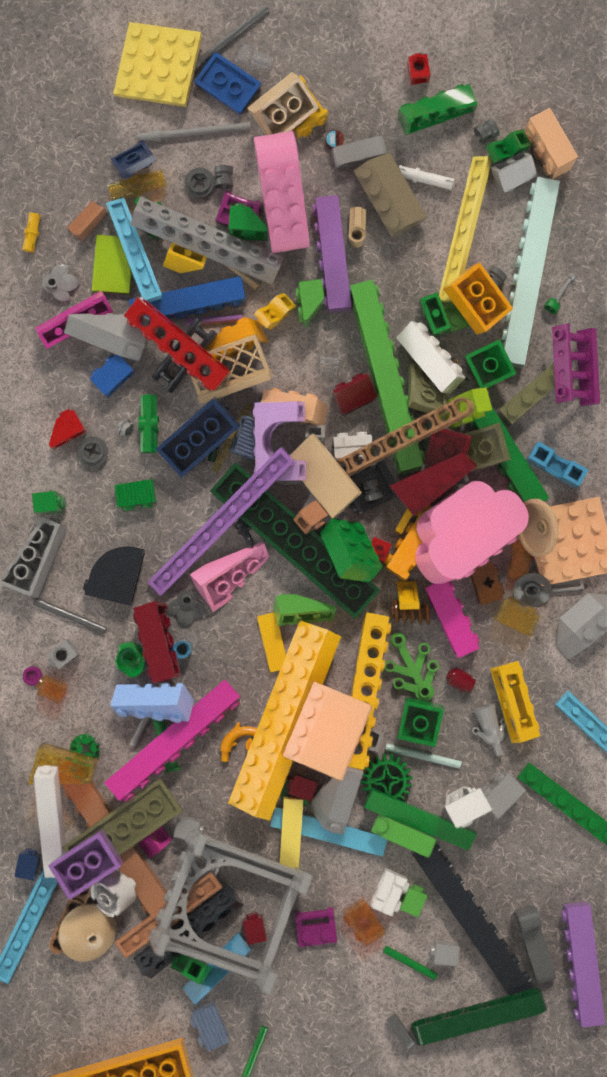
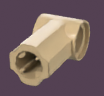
[348,207,366,248]

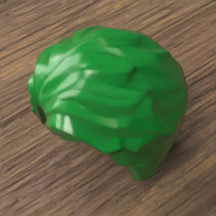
[115,642,145,678]

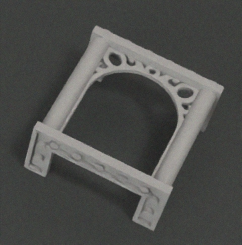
[149,829,313,994]

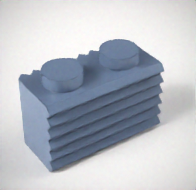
[228,416,255,460]
[190,1001,230,1052]

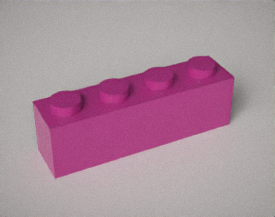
[35,291,114,349]
[424,581,480,658]

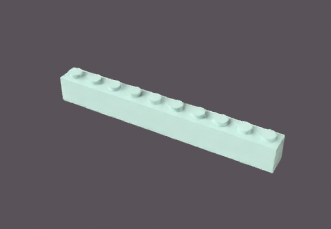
[501,177,560,368]

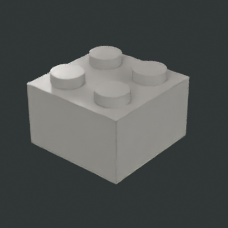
[480,770,526,819]

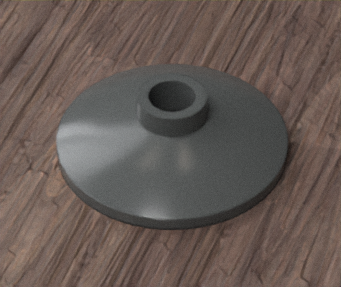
[513,573,552,607]

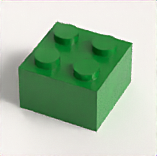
[397,697,444,747]

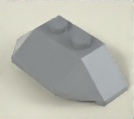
[556,593,607,660]

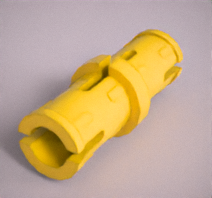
[22,212,41,253]

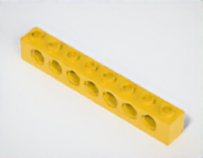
[348,612,391,771]

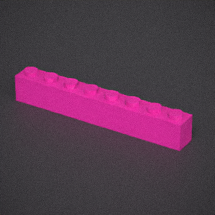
[104,679,240,802]

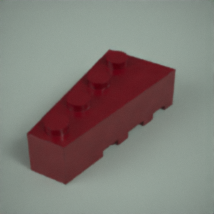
[390,451,477,516]

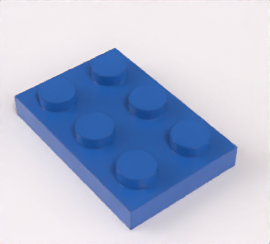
[194,52,262,116]

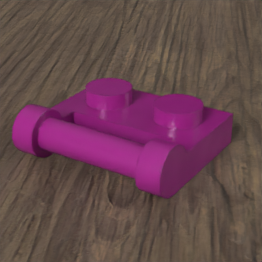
[215,190,262,227]
[294,907,337,947]

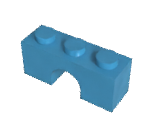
[525,441,588,489]

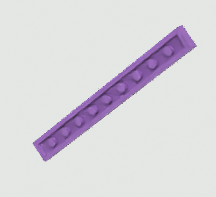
[147,447,295,596]

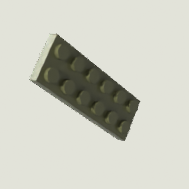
[63,778,183,855]

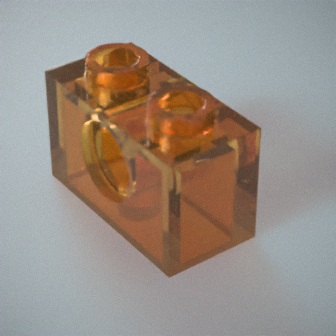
[343,897,386,947]

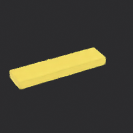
[280,796,303,868]

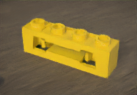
[490,661,540,743]

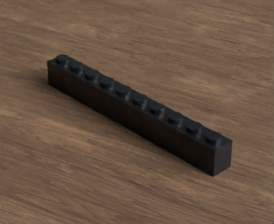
[411,841,544,1019]

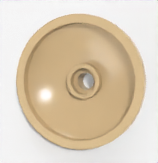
[518,499,558,557]
[58,903,117,962]

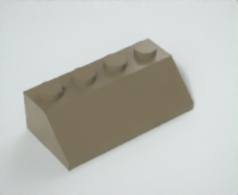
[354,152,428,238]

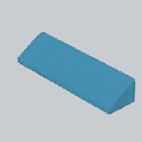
[183,932,252,1005]

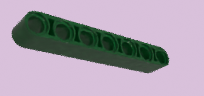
[411,988,547,1046]

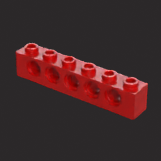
[124,297,231,391]

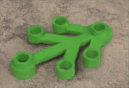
[384,632,439,701]

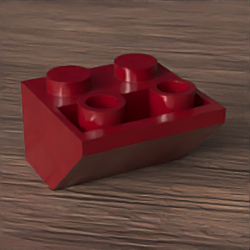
[332,373,377,417]

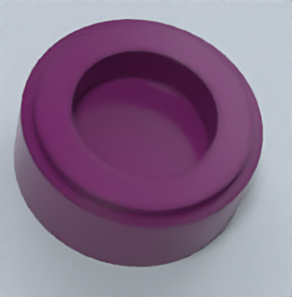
[22,666,43,686]

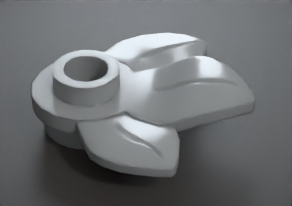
[42,264,80,302]

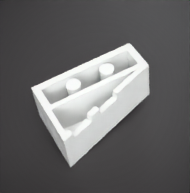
[445,786,492,828]

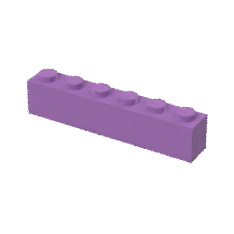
[312,195,352,313]
[561,902,605,1027]

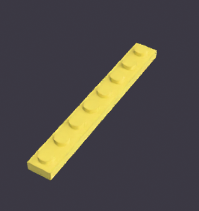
[439,156,492,303]

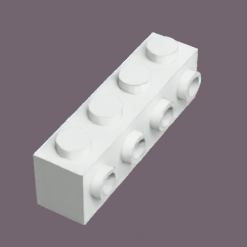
[396,321,466,394]

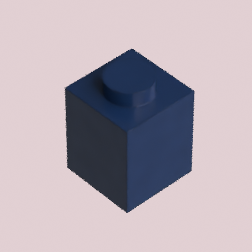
[14,848,42,880]

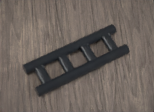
[152,317,217,393]

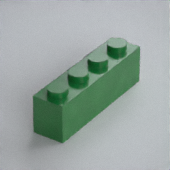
[398,84,478,136]

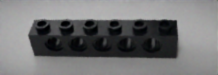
[133,885,244,979]

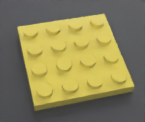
[113,22,202,107]

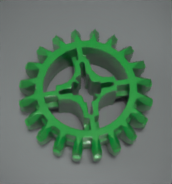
[360,753,413,801]

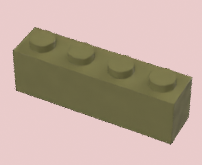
[496,363,555,427]

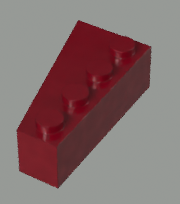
[133,601,181,684]

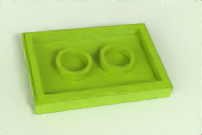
[92,235,132,295]

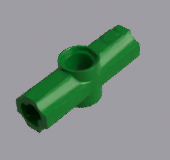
[138,394,159,453]

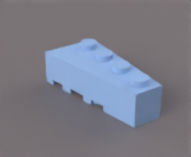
[110,683,194,723]

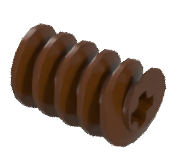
[390,599,431,625]

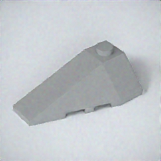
[309,767,363,834]

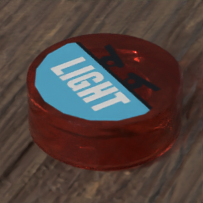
[325,130,344,150]

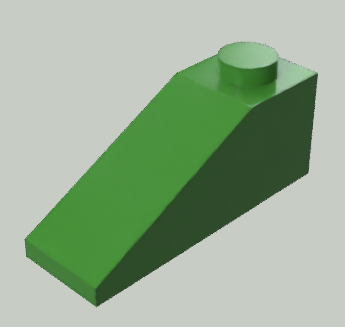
[273,594,337,626]
[371,814,437,858]

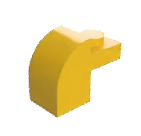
[254,293,297,330]

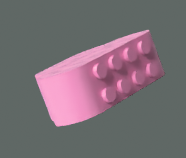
[254,131,310,253]
[415,481,529,584]

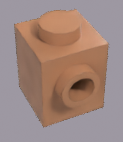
[294,500,328,534]

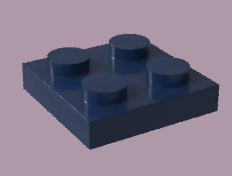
[111,141,156,179]

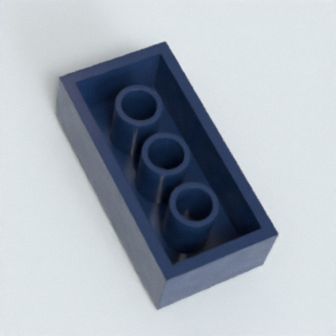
[156,396,240,478]

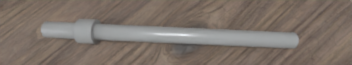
[138,122,251,142]

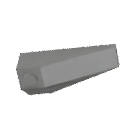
[64,313,149,361]

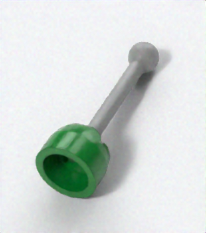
[544,273,576,314]

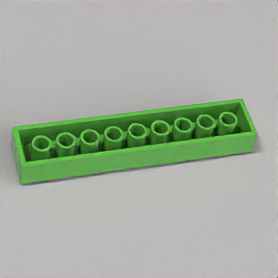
[350,279,425,475]

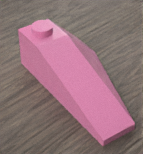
[190,542,270,612]

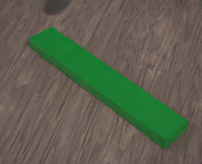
[364,788,477,851]

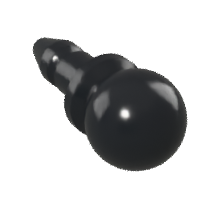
[233,518,254,548]

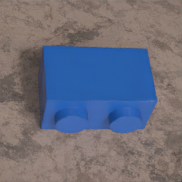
[90,354,135,398]

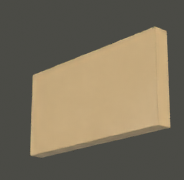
[290,434,362,518]

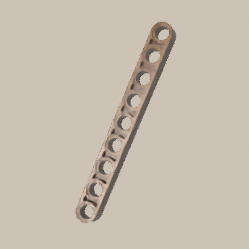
[336,397,475,477]

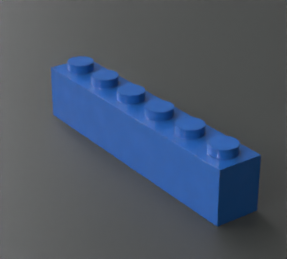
[129,276,246,325]

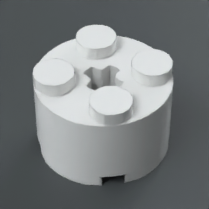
[91,869,136,917]

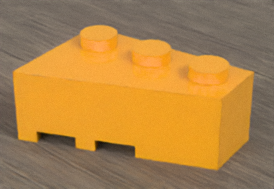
[199,317,269,362]

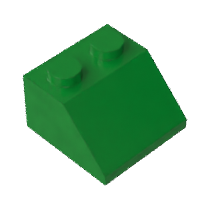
[229,203,268,242]
[464,339,516,390]

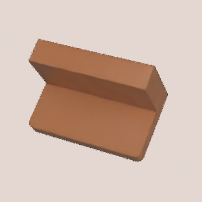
[67,200,107,242]

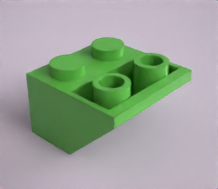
[295,279,324,328]

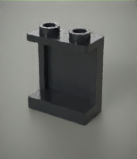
[349,459,397,515]

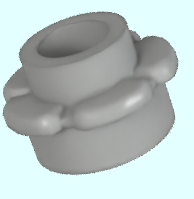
[116,419,134,438]

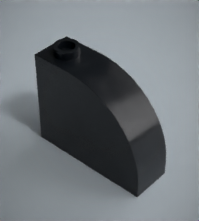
[83,546,146,606]

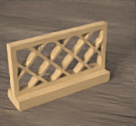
[188,334,273,404]

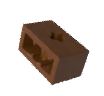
[470,561,505,605]

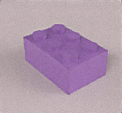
[48,829,124,900]

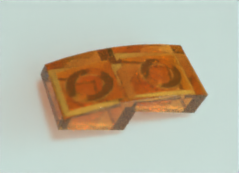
[508,538,531,580]

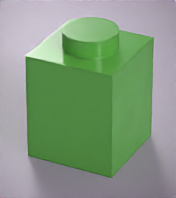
[400,884,427,917]

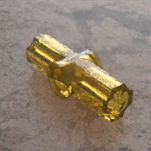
[108,169,167,201]

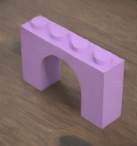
[253,401,306,481]

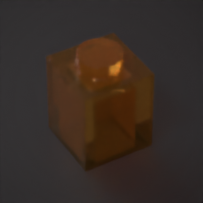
[36,675,69,703]

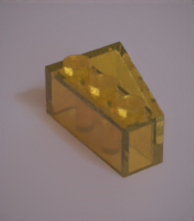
[27,742,100,785]

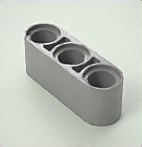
[331,136,387,170]

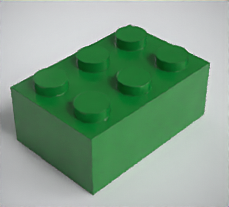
[320,518,383,582]

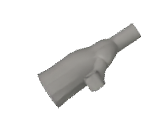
[471,703,506,756]

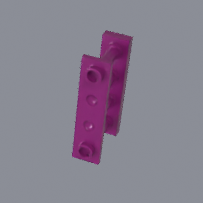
[552,323,600,407]

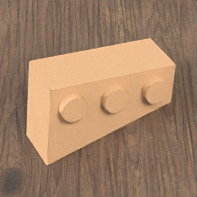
[261,388,328,425]

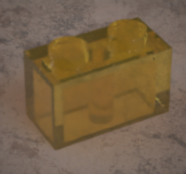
[493,597,540,637]

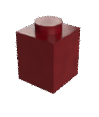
[287,773,318,801]
[243,912,267,945]

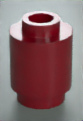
[446,667,476,693]

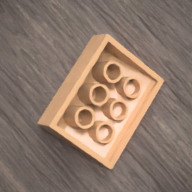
[283,682,373,781]

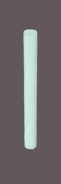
[385,743,462,769]

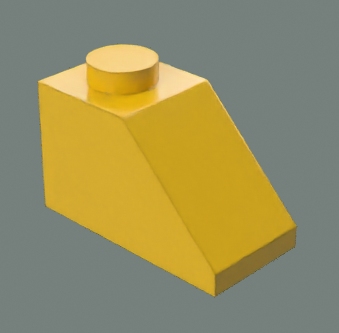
[163,242,207,274]

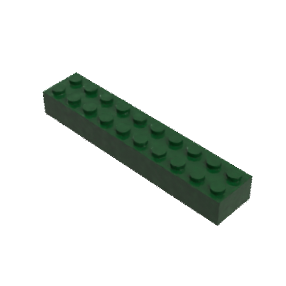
[210,462,381,619]

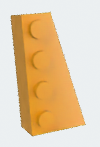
[384,505,432,581]

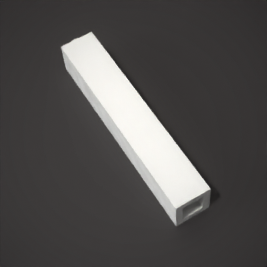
[34,765,66,878]

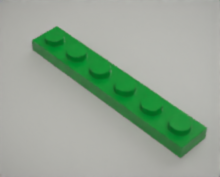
[517,762,607,845]

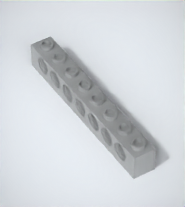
[130,196,283,284]

